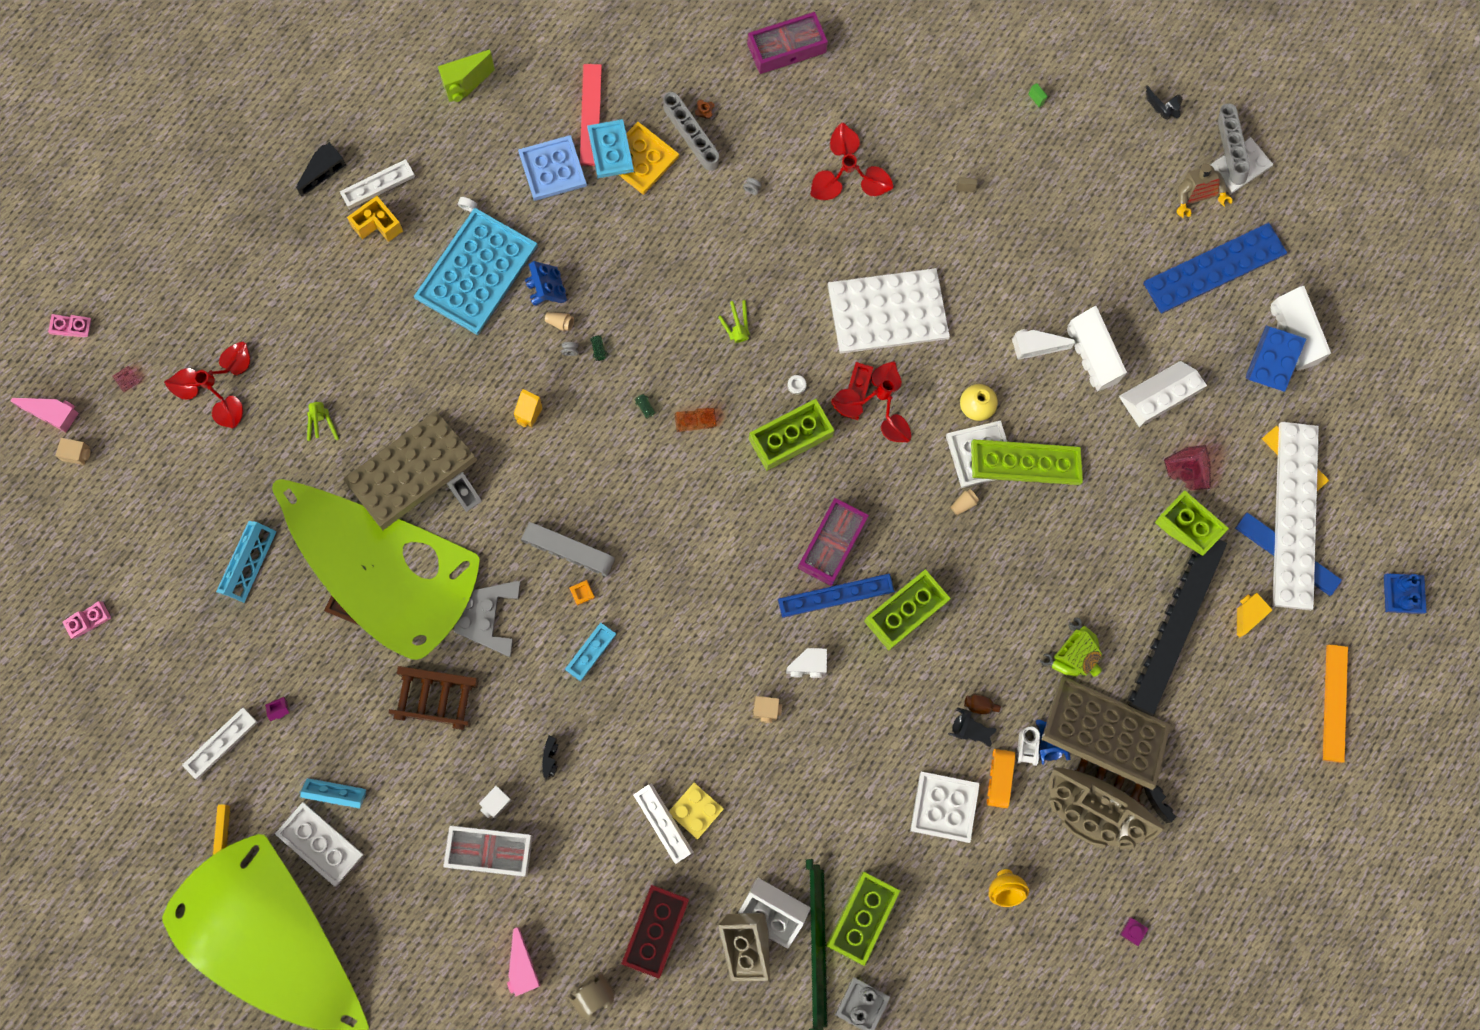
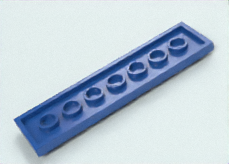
[1143,223,1287,314]

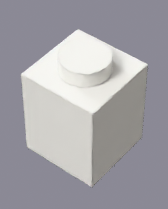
[479,786,512,818]

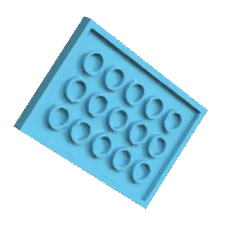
[414,208,538,335]

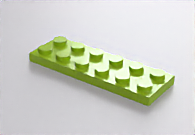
[971,439,1083,485]

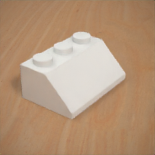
[738,878,810,949]

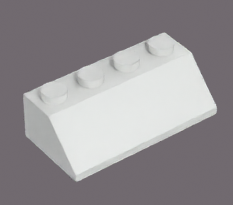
[1271,286,1331,371]
[1067,306,1127,391]
[1119,361,1207,427]

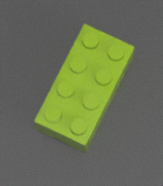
[749,399,835,471]
[864,569,951,651]
[826,872,900,966]

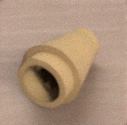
[545,311,574,332]
[950,489,979,516]

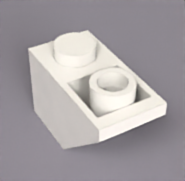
[786,648,827,678]

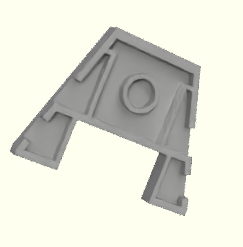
[454,581,521,657]

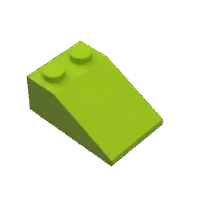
[438,49,495,102]
[1155,490,1229,556]

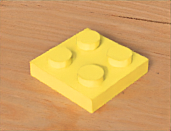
[669,783,724,840]

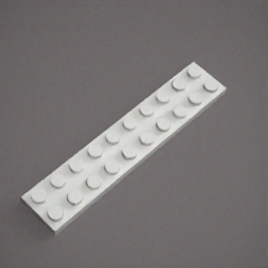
[1272,422,1319,611]

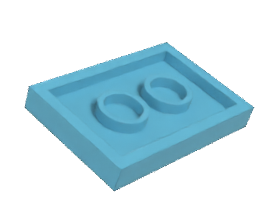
[587,119,634,178]

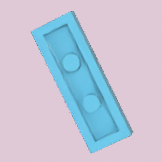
[565,622,616,682]
[300,778,366,808]

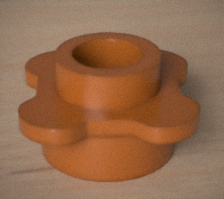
[695,100,714,118]

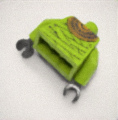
[1040,617,1102,677]

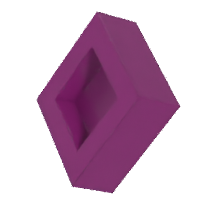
[265,697,289,722]
[1120,917,1148,946]

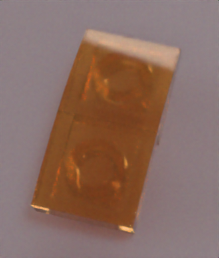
[675,408,717,432]

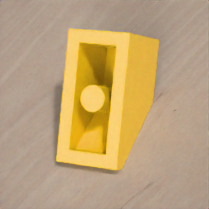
[514,389,543,427]
[1237,593,1272,638]

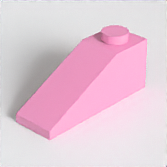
[11,398,79,432]
[507,927,541,996]

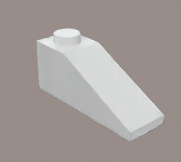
[1012,329,1075,360]

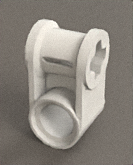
[1016,727,1040,766]

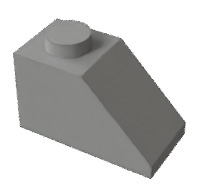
[446,472,482,512]

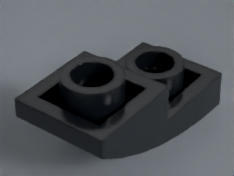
[542,735,559,780]
[1144,784,1177,823]

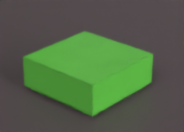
[1029,83,1047,107]

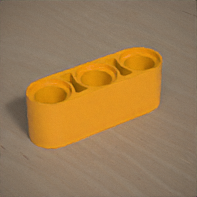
[987,749,1015,809]

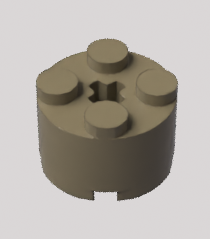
[567,972,615,1021]

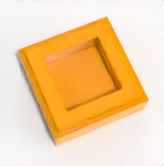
[569,580,595,606]

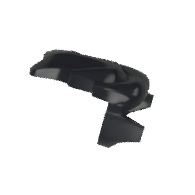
[1146,85,1183,120]
[948,707,996,747]

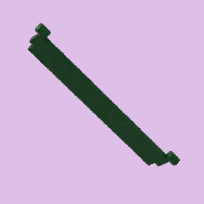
[806,859,828,1030]

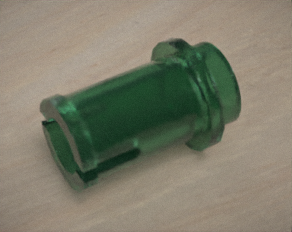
[590,336,607,361]
[634,394,656,419]

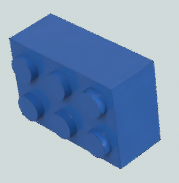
[1245,325,1306,392]

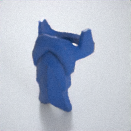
[1036,719,1071,765]

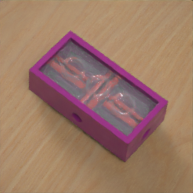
[747,12,828,74]
[797,498,869,586]

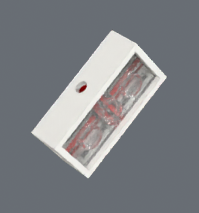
[443,826,533,877]

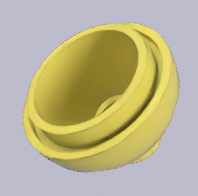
[960,384,998,421]

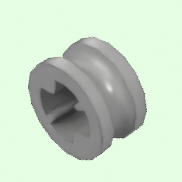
[743,178,762,195]
[561,342,579,356]

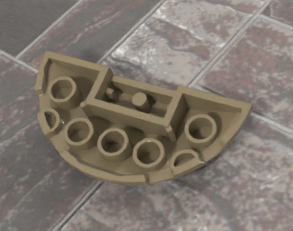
[1048,767,1164,850]

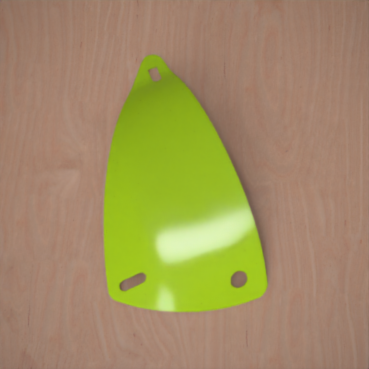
[272,479,480,660]
[162,834,369,1030]

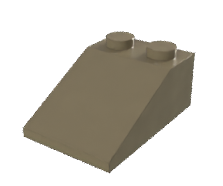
[718,913,770,982]

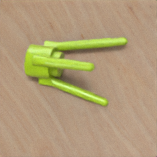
[718,300,750,343]
[307,402,339,441]

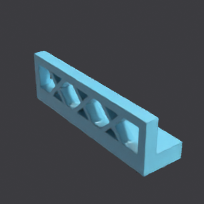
[216,521,277,603]

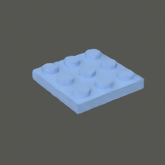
[518,135,587,201]

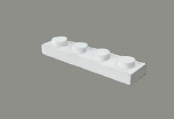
[340,159,415,210]
[182,708,258,780]
[634,783,693,864]

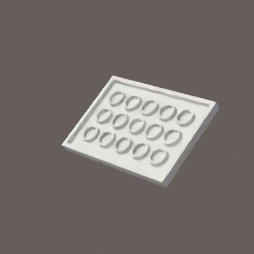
[828,268,950,354]

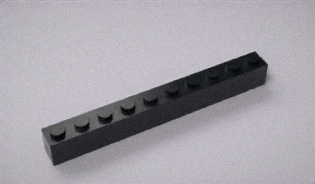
[1127,539,1227,716]

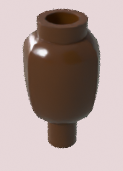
[964,694,1001,714]

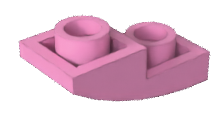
[48,314,91,337]
[63,601,111,639]

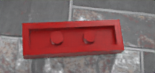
[840,362,874,420]

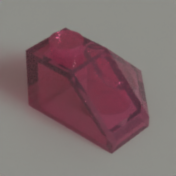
[1164,445,1211,491]

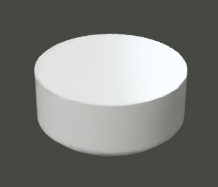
[458,197,477,212]
[787,375,807,395]

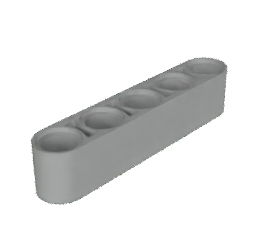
[663,92,719,171]
[1218,104,1250,185]
[521,522,615,577]

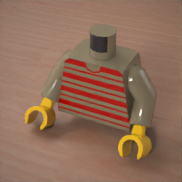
[1177,164,1232,218]

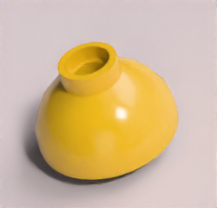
[988,869,1029,907]

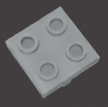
[835,977,890,1030]

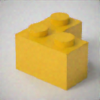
[347,196,403,242]

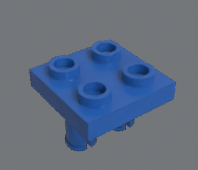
[525,261,567,306]
[1384,573,1427,614]

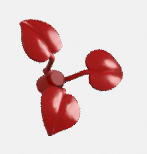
[810,122,893,200]
[164,342,250,429]
[831,361,911,443]

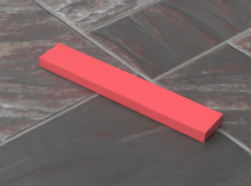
[580,64,602,166]

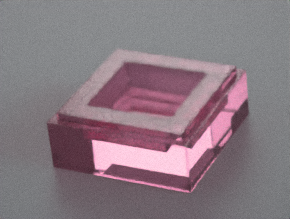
[112,366,140,392]

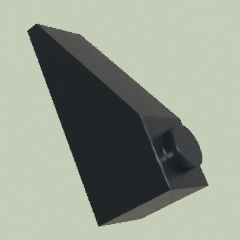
[296,142,346,197]

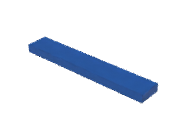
[1235,513,1342,596]
[778,573,895,618]

